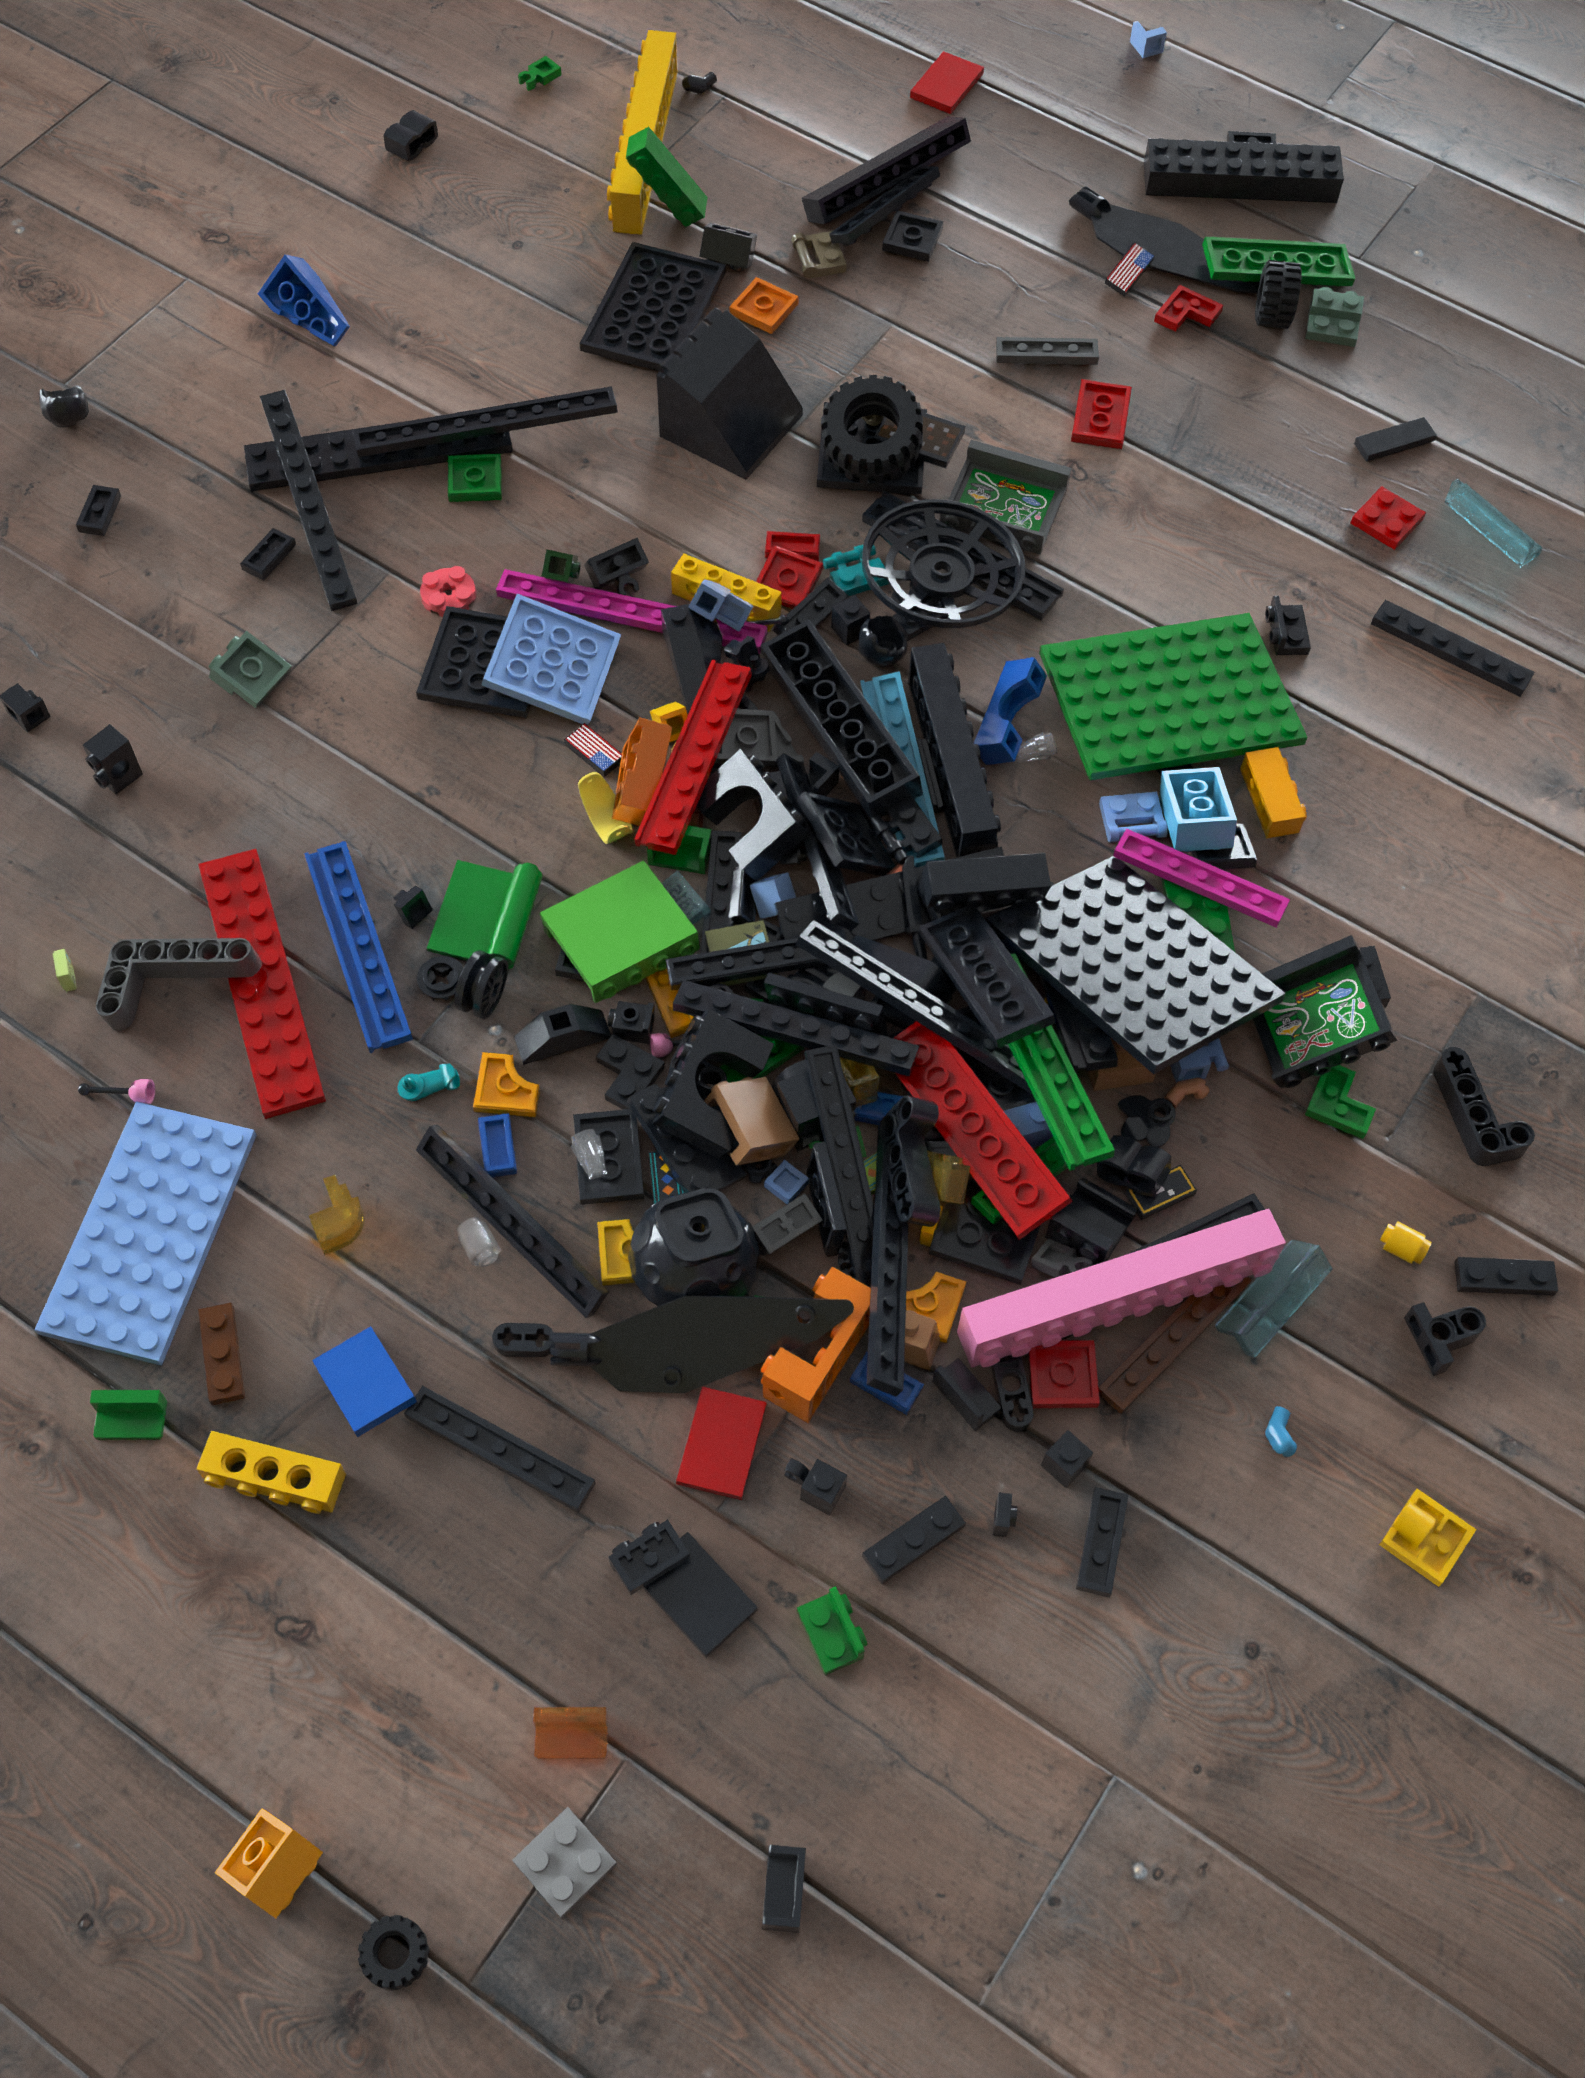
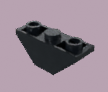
[514,1004,611,1065]

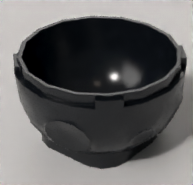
[628,1188,760,1306]

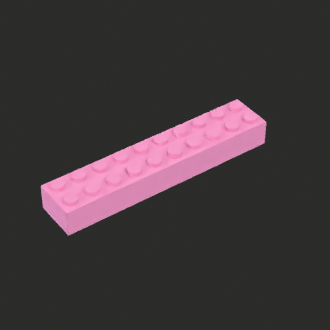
[957,1208,1286,1368]

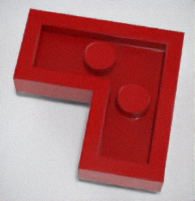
[1154,285,1224,332]

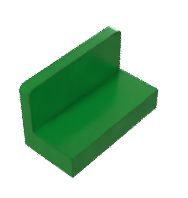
[90,1390,167,1440]

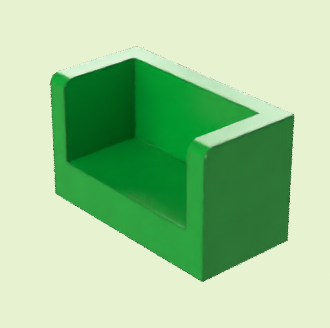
[647,826,712,874]

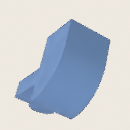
[688,580,754,631]

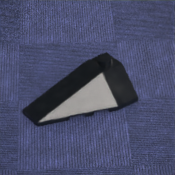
[661,604,723,714]

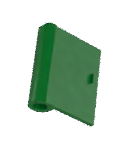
[427,860,543,970]

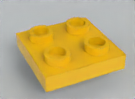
[1379,1489,1477,1587]

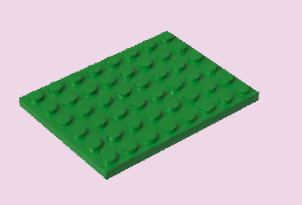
[1039,613,1308,781]

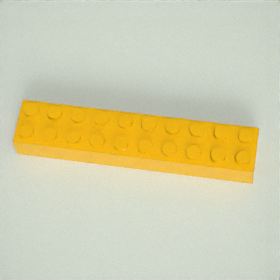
[607,30,678,235]

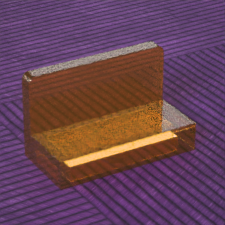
[533,1707,608,1759]

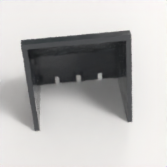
[656,307,803,480]

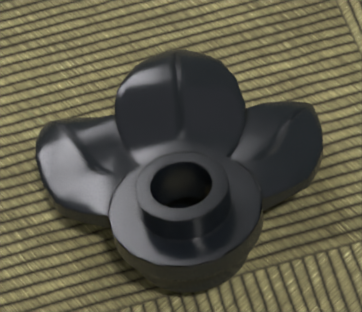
[1117,1095,1176,1147]

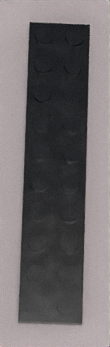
[244,421,513,492]

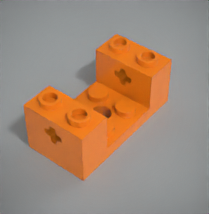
[761,1267,871,1423]

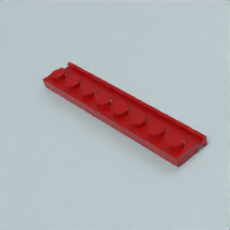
[634,660,752,855]

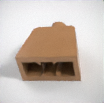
[904,1310,940,1371]

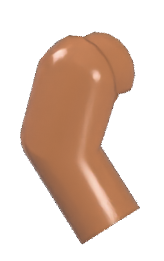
[1164,1077,1209,1108]

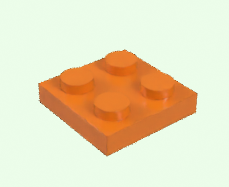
[729,277,799,334]

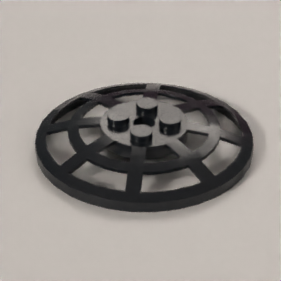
[861,499,1025,628]

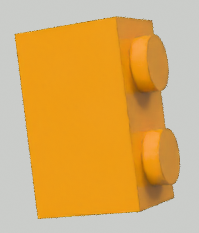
[215,1808,323,1919]

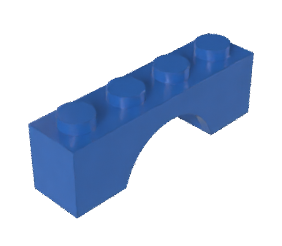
[974,657,1047,765]

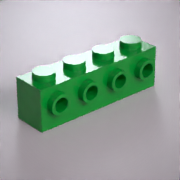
[625,126,708,227]

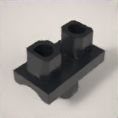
[724,636,770,693]

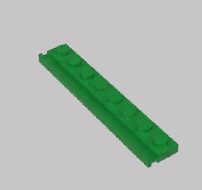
[1008,953,1115,1171]

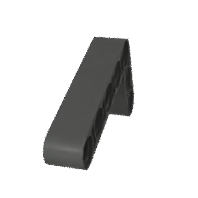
[96,938,262,1031]

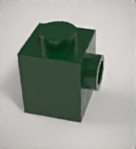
[541,549,581,584]

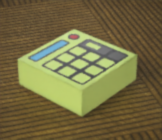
[53,949,77,992]

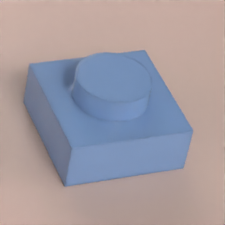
[764,1160,809,1204]

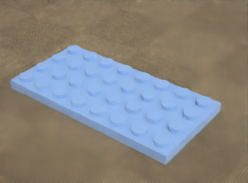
[35,1102,257,1366]

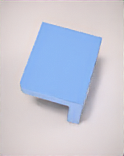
[1130,21,1167,58]
[750,872,796,918]

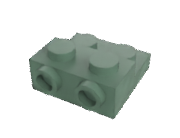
[1305,287,1364,347]
[209,630,292,708]

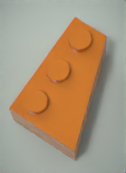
[612,717,672,826]

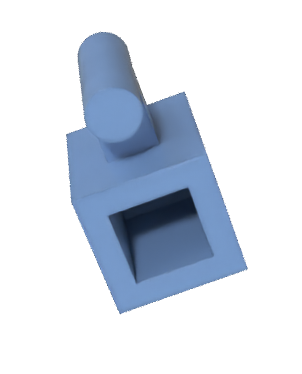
[1170,1038,1229,1083]

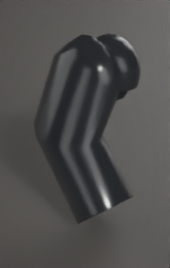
[682,72,717,94]

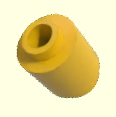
[1380,1221,1432,1265]

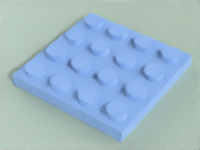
[481,594,621,726]

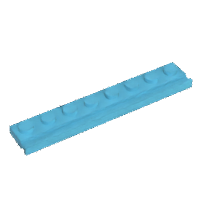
[860,671,945,867]

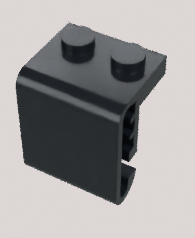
[1045,1177,1138,1265]

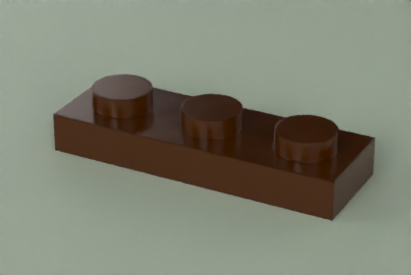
[198,1302,245,1406]

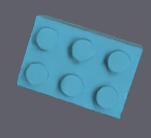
[1159,767,1237,852]

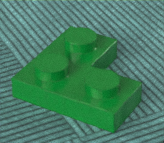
[1305,1065,1376,1139]

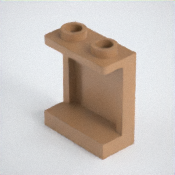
[704,1077,799,1166]

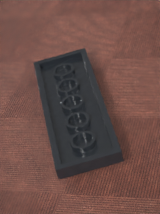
[919,907,1055,1048]

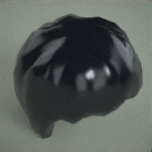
[39,385,89,428]
[858,615,908,667]

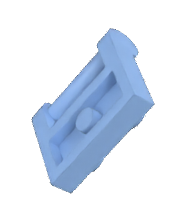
[1099,791,1167,842]

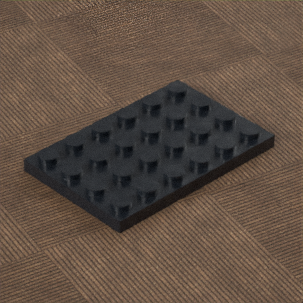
[580,242,726,371]

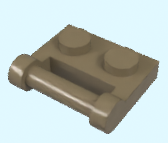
[791,231,847,278]

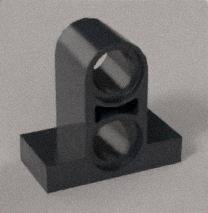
[1404,1302,1486,1376]

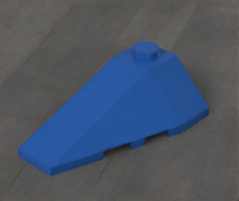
[257,254,350,346]

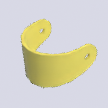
[578,772,634,844]

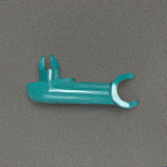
[397,1063,460,1102]

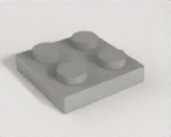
[512,1807,617,1919]

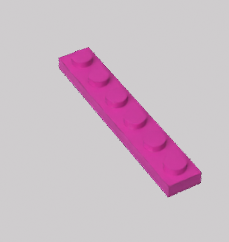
[1113,828,1290,928]

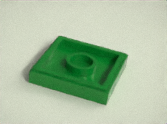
[448,454,502,502]

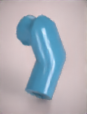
[1265,1406,1297,1457]

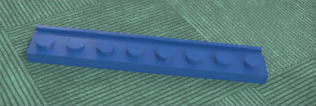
[304,841,413,1053]

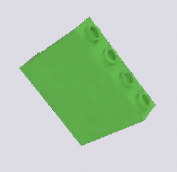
[540,860,700,1004]

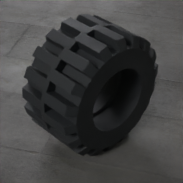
[1255,260,1302,329]

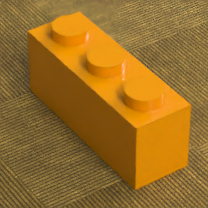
[1240,747,1307,839]

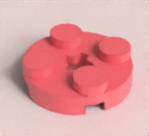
[420,566,476,617]

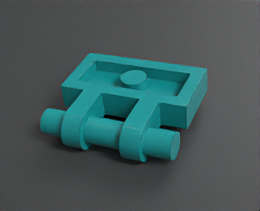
[822,545,889,597]

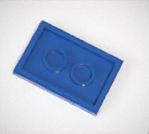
[312,1326,417,1437]

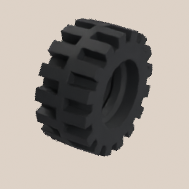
[358,1915,429,1990]

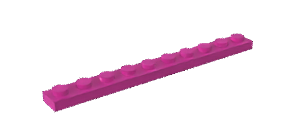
[496,569,767,654]

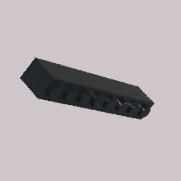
[801,116,971,224]

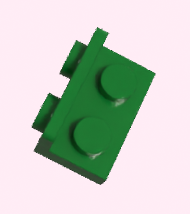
[797,1586,868,1676]

